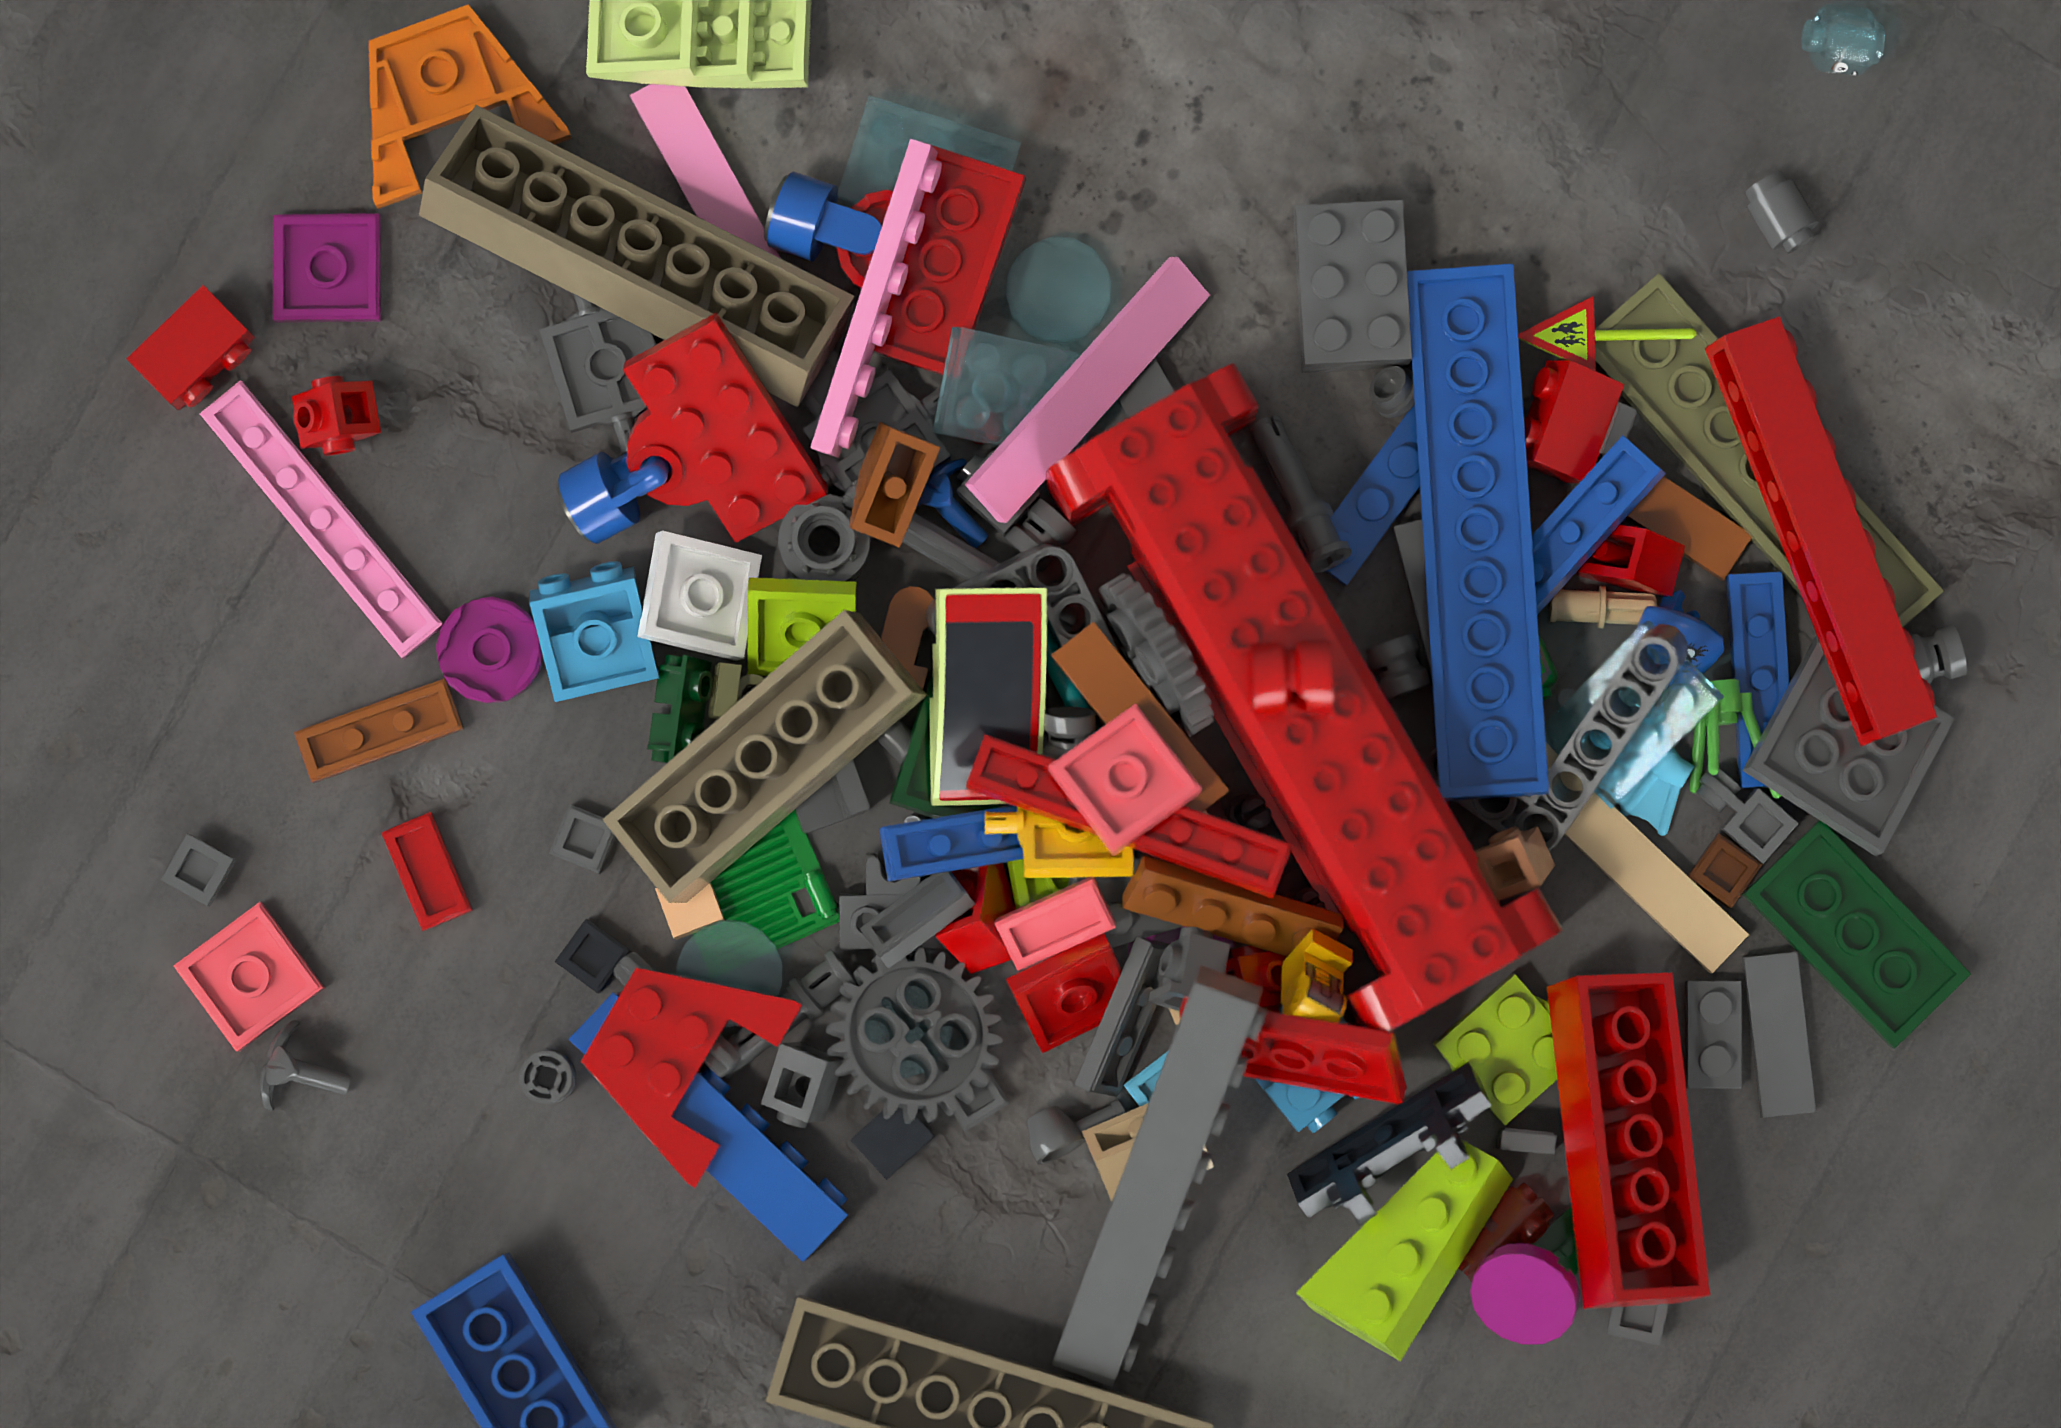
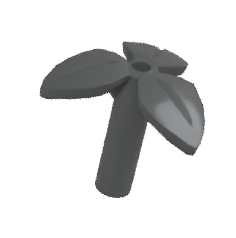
[259,1020,351,1111]

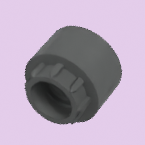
[778,494,872,582]

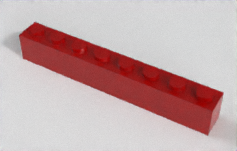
[1704,316,1937,746]

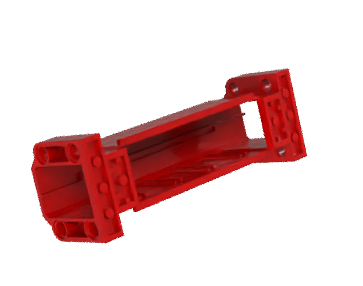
[1046,363,1563,1032]

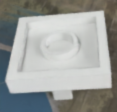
[637,531,762,661]

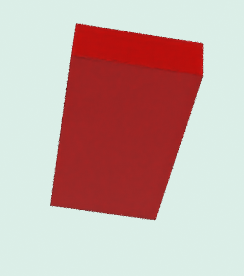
[381,812,474,931]

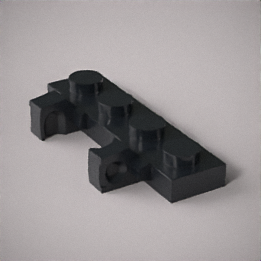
[1287,1062,1492,1225]

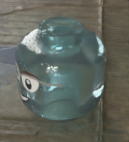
[1801,4,1885,76]

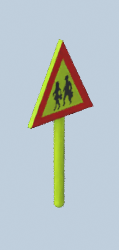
[1518,296,1696,371]

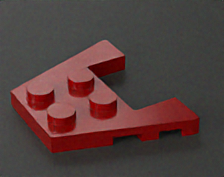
[581,968,803,1188]

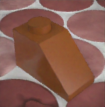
[849,422,940,548]

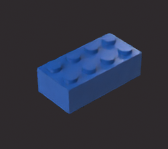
[411,1252,617,1428]

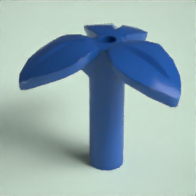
[916,459,988,548]

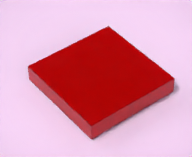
[1006,933,1122,1053]

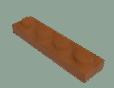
[1123,855,1344,957]

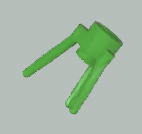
[1690,679,1781,799]

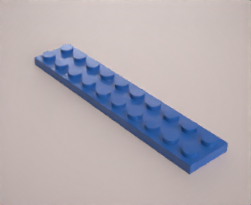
[1407,264,1549,801]

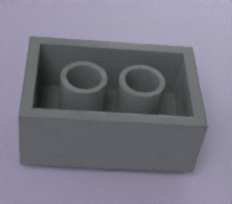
[1293,200,1412,373]

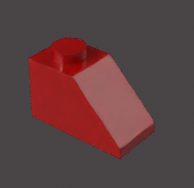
[1574,525,1686,597]
[935,863,1015,974]

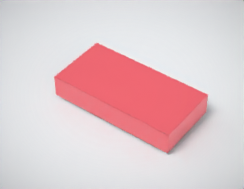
[995,877,1116,971]

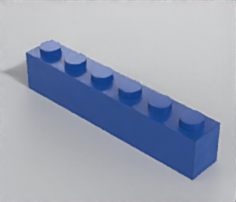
[569,992,850,1262]

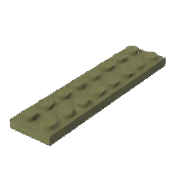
[1595,273,1943,628]

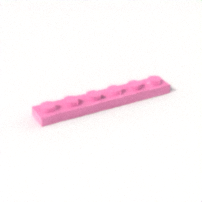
[810,139,942,458]

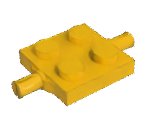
[985,807,1133,878]

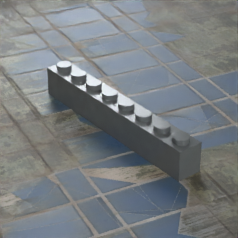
[1052,965,1267,1387]

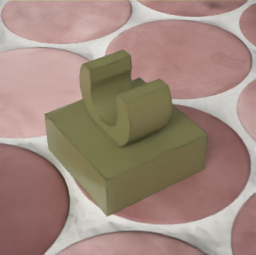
[708,662,764,719]

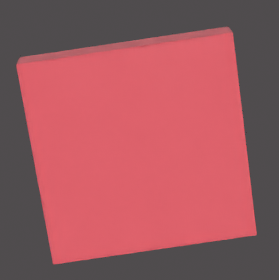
[1048,704,1202,856]
[173,902,325,1052]

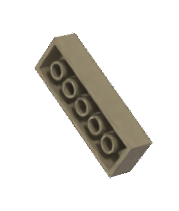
[603,610,927,903]

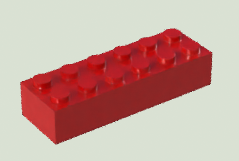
[1547,972,1711,1309]

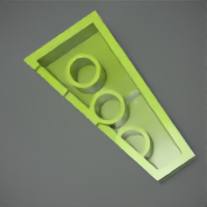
[1296,1140,1513,1361]

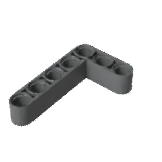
[926,544,1120,728]
[1425,624,1688,851]

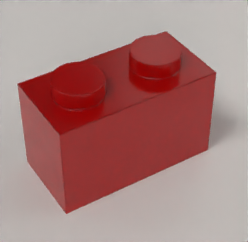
[126,285,255,411]
[1524,360,1624,483]

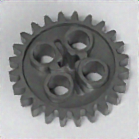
[1099,573,1214,737]
[826,947,1003,1124]

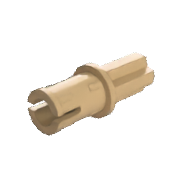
[1549,586,1657,629]

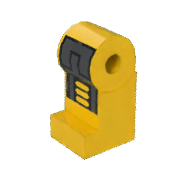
[1281,928,1353,1023]

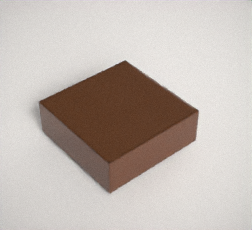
[1687,833,1763,908]

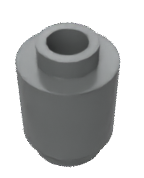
[1745,171,1819,254]

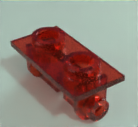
[1458,1182,1554,1283]

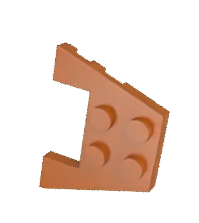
[369,4,571,209]

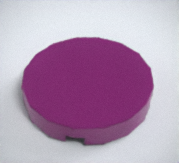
[436,597,543,704]
[1470,1244,1580,1345]

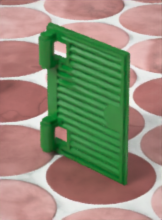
[693,810,839,978]

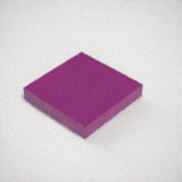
[273,214,382,323]

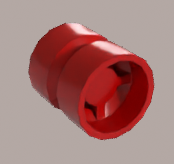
[1250,640,1333,716]

